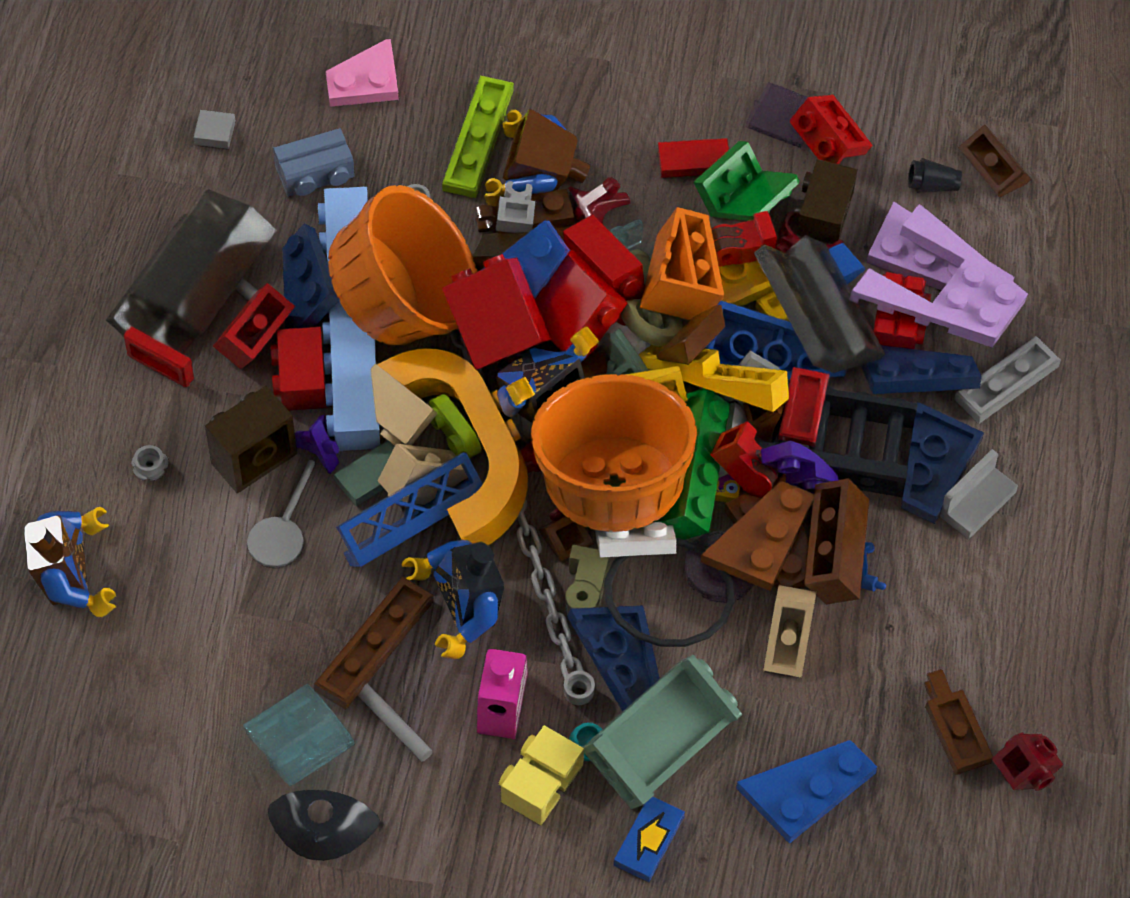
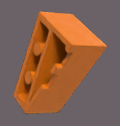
[639,207,724,320]

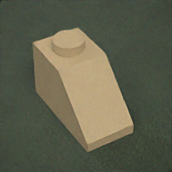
[370,364,437,445]
[378,443,468,505]
[763,585,817,677]

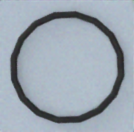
[604,538,735,647]

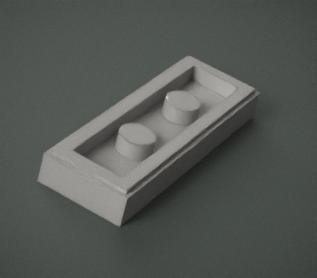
[954,336,1061,424]

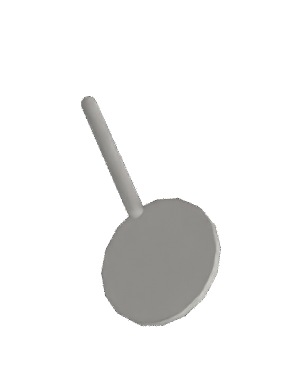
[247,460,315,568]

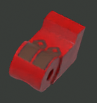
[711,211,777,267]
[711,421,780,497]

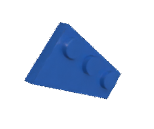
[482,220,570,299]

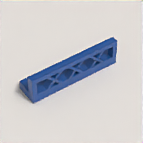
[336,453,483,567]

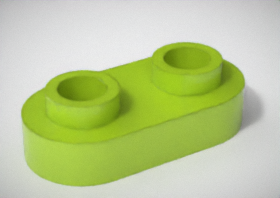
[429,394,481,459]

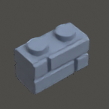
[273,128,355,197]

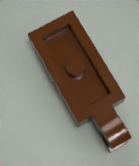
[475,189,574,232]
[924,669,993,775]

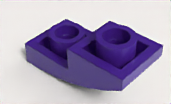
[761,440,838,494]

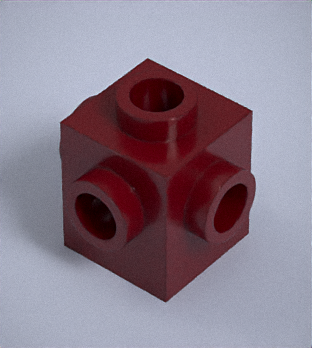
[992,732,1063,791]

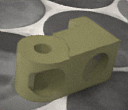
[565,545,610,615]

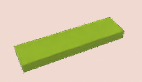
[442,75,514,198]

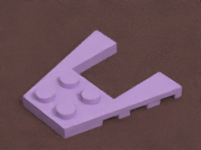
[849,204,1028,347]

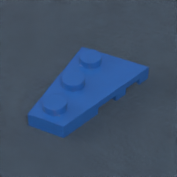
[736,740,877,844]

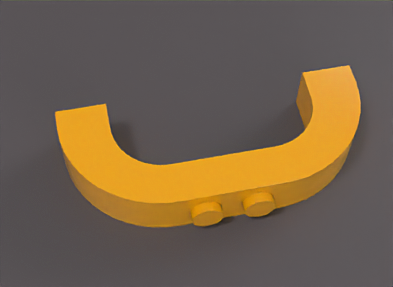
[377,349,528,546]

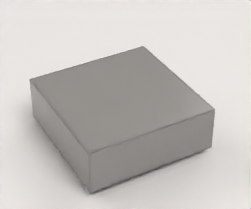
[193,110,236,149]

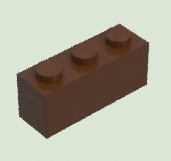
[805,478,869,605]

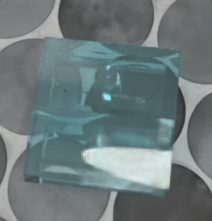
[243,683,355,787]

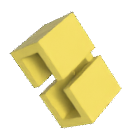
[499,725,584,825]

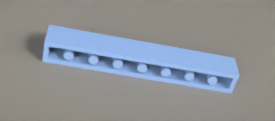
[318,187,380,451]

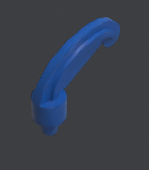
[861,542,886,591]

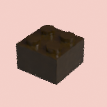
[205,386,297,494]

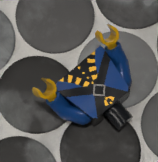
[495,327,599,423]
[402,540,504,659]

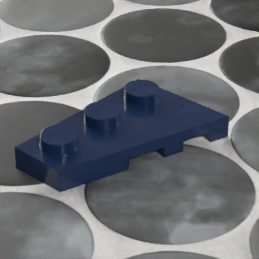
[282,224,339,329]
[856,342,982,394]
[901,402,984,524]
[567,606,660,712]

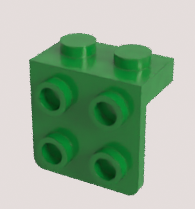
[693,141,800,221]

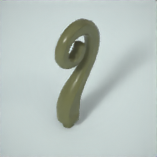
[621,249,684,347]

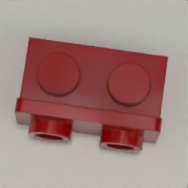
[790,95,873,165]

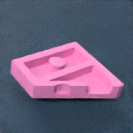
[326,39,399,107]

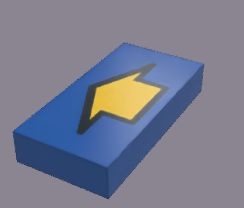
[614,797,685,882]

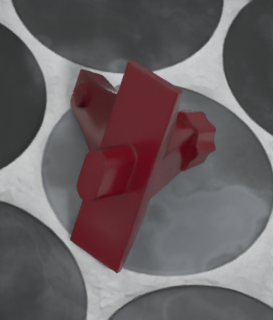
[568,177,630,225]

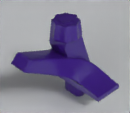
[295,414,340,474]

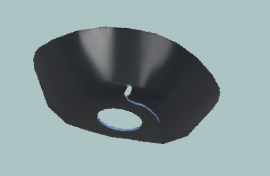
[268,790,380,861]

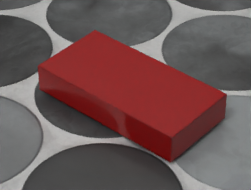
[658,138,729,178]
[124,326,194,387]
[778,367,829,447]

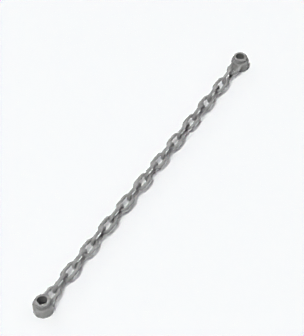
[407,184,595,705]

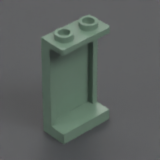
[583,655,742,809]

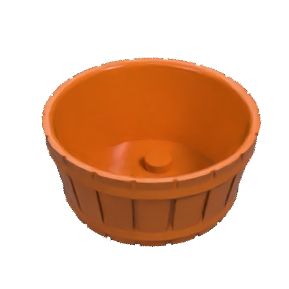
[328,185,477,345]
[531,374,697,532]

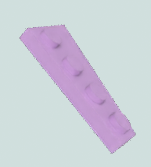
[867,202,1014,290]

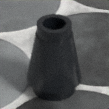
[908,158,962,193]

